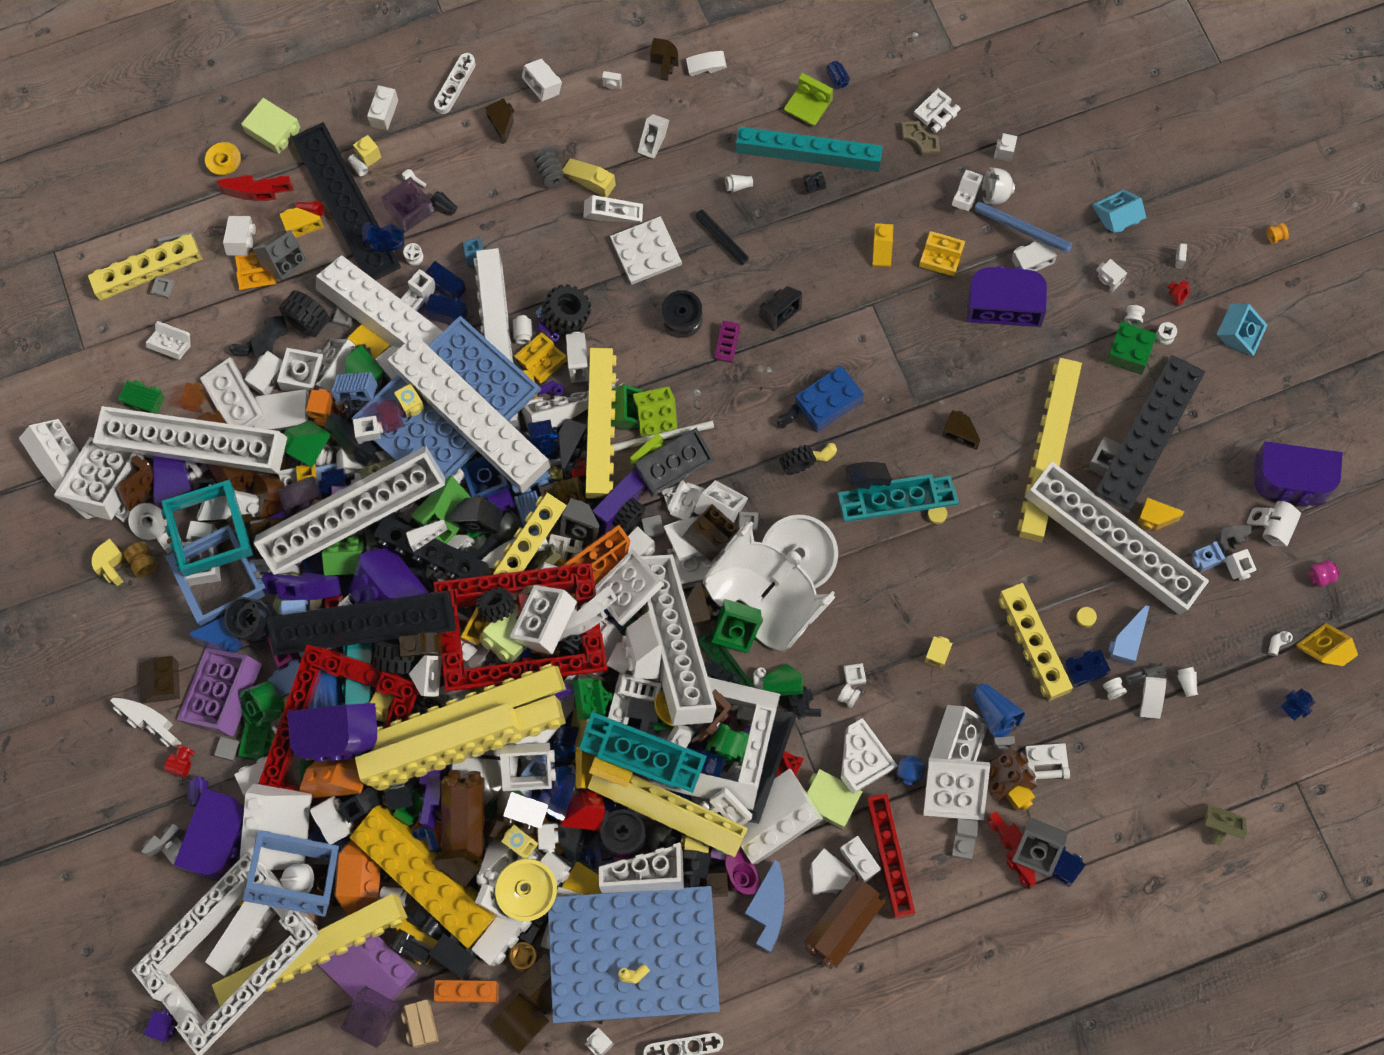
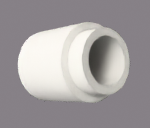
[513,315,532,344]

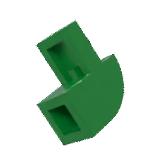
[393,786,426,828]

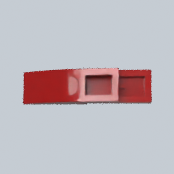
[217,175,294,201]
[987,811,1036,889]

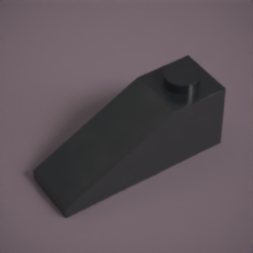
[324,412,379,467]

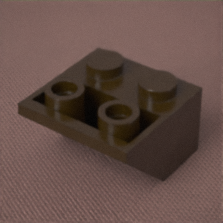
[682,504,740,562]

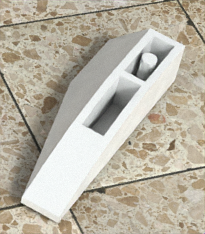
[19,419,95,519]

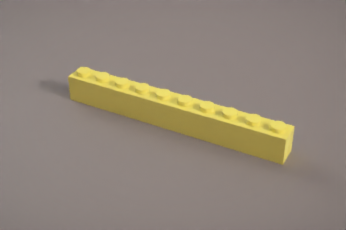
[1017,358,1082,542]
[371,664,566,752]
[372,695,566,790]
[212,894,408,1007]

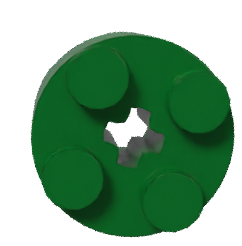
[239,681,285,727]
[705,724,749,766]

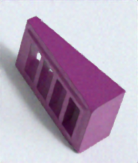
[714,320,741,363]

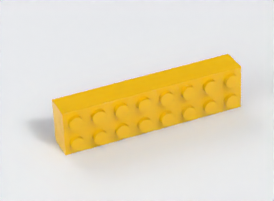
[350,804,497,948]

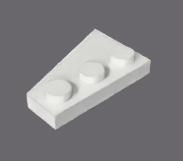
[197,484,260,521]

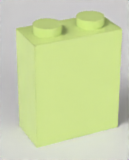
[241,98,300,154]
[479,604,527,664]
[805,769,863,830]

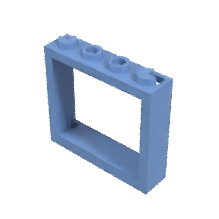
[165,525,266,627]
[243,830,339,917]

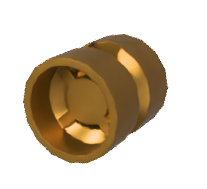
[124,541,158,578]
[509,942,539,972]

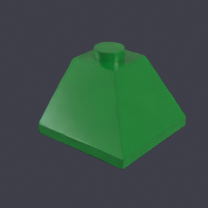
[284,420,331,467]

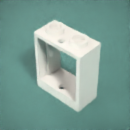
[500,743,556,791]

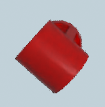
[164,744,195,778]

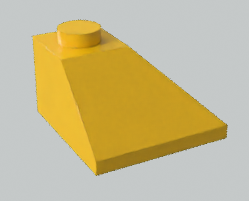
[1296,623,1358,666]

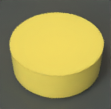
[928,507,947,524]
[1076,607,1097,628]

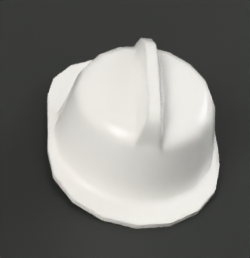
[280,863,314,893]

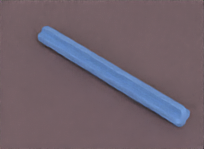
[975,202,1072,253]

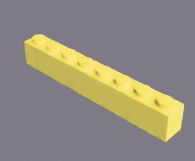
[586,348,616,499]
[355,703,520,786]
[588,774,748,857]

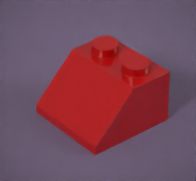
[556,789,605,831]

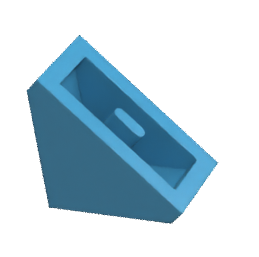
[463,238,483,268]

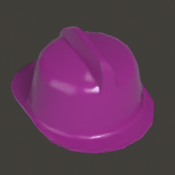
[725,848,761,895]

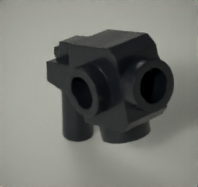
[787,686,821,720]

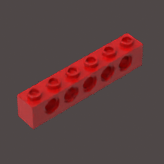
[866,793,916,920]

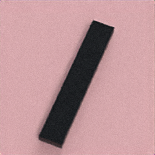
[747,711,797,824]

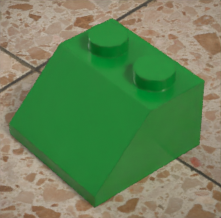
[611,384,644,430]
[712,599,762,653]

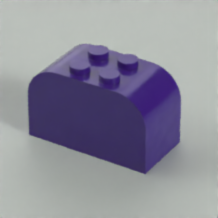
[967,266,1047,327]
[1254,441,1343,507]
[350,547,429,603]
[287,703,377,762]
[174,788,244,881]

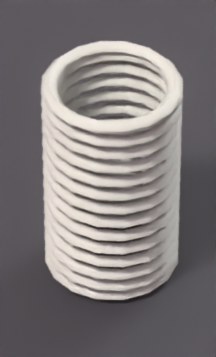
[348,154,368,176]

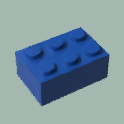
[795,365,864,433]

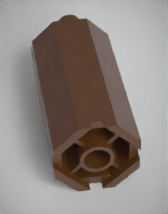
[196,411,259,492]
[441,770,485,859]
[804,876,886,970]

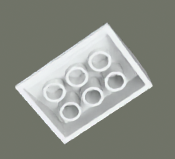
[54,437,145,520]
[741,769,823,864]
[240,783,312,870]

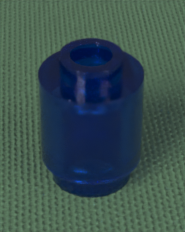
[826,61,850,88]

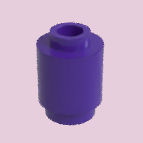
[188,777,208,806]

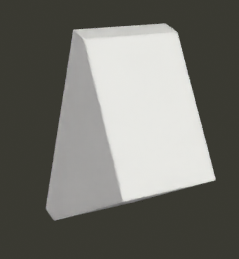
[409,655,442,696]

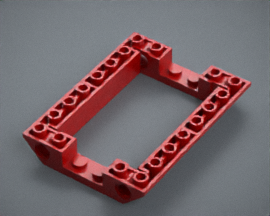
[434,563,607,692]
[258,644,418,832]

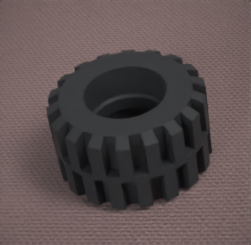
[541,284,591,335]
[279,290,330,337]
[373,639,423,674]

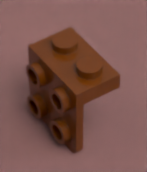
[117,455,154,511]
[690,689,732,744]
[988,748,1038,801]

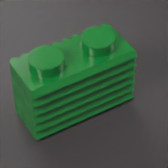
[118,380,165,414]

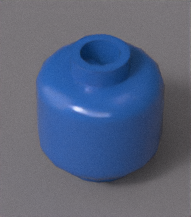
[897,755,925,785]

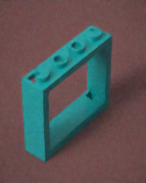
[161,480,253,577]

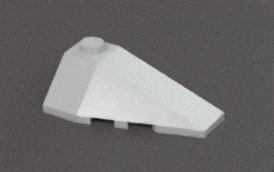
[521,391,589,436]

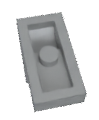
[951,818,978,860]

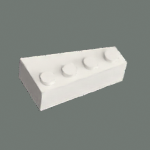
[599,842,684,894]
[205,893,277,976]

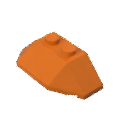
[560,525,631,586]
[299,756,364,798]
[334,839,381,916]

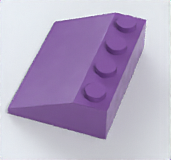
[177,648,262,737]
[318,936,418,1020]

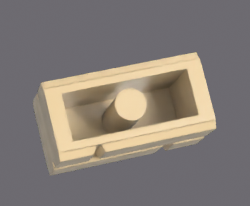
[401,1000,439,1048]

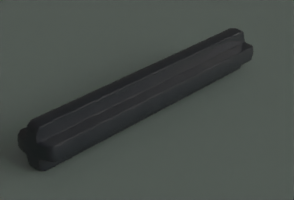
[696,209,749,265]

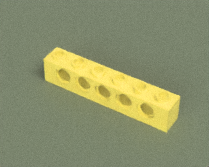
[88,234,203,301]
[487,493,567,576]
[998,583,1073,701]

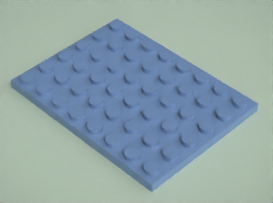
[351,316,541,494]
[548,886,720,1024]

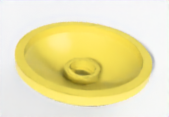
[495,858,557,921]

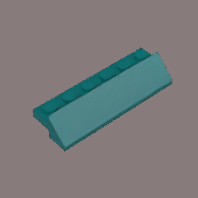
[838,474,959,522]
[579,712,707,793]

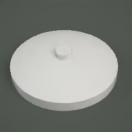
[762,515,838,589]

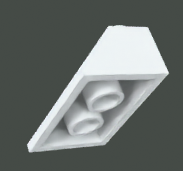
[314,338,355,398]
[509,585,577,654]
[622,611,662,679]
[930,705,988,761]

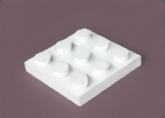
[610,216,682,285]
[595,549,664,626]
[923,758,990,820]

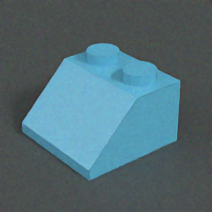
[1092,189,1147,233]
[1216,304,1268,356]

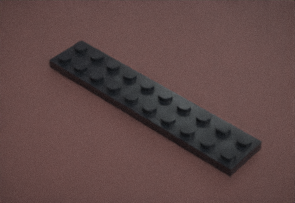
[291,122,401,280]
[1094,355,1206,513]
[266,590,457,656]

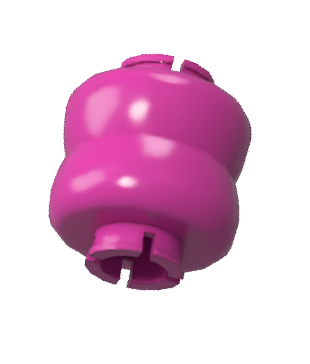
[1308,560,1340,587]

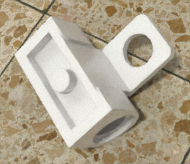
[1247,501,1301,546]

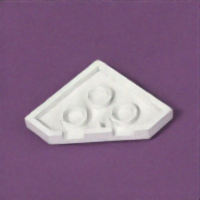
[841,718,898,794]

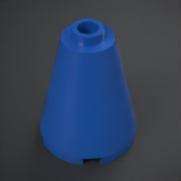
[310,670,345,709]
[973,684,1026,737]

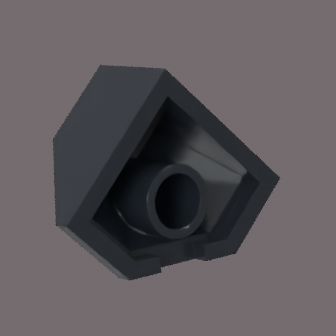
[557,821,598,864]

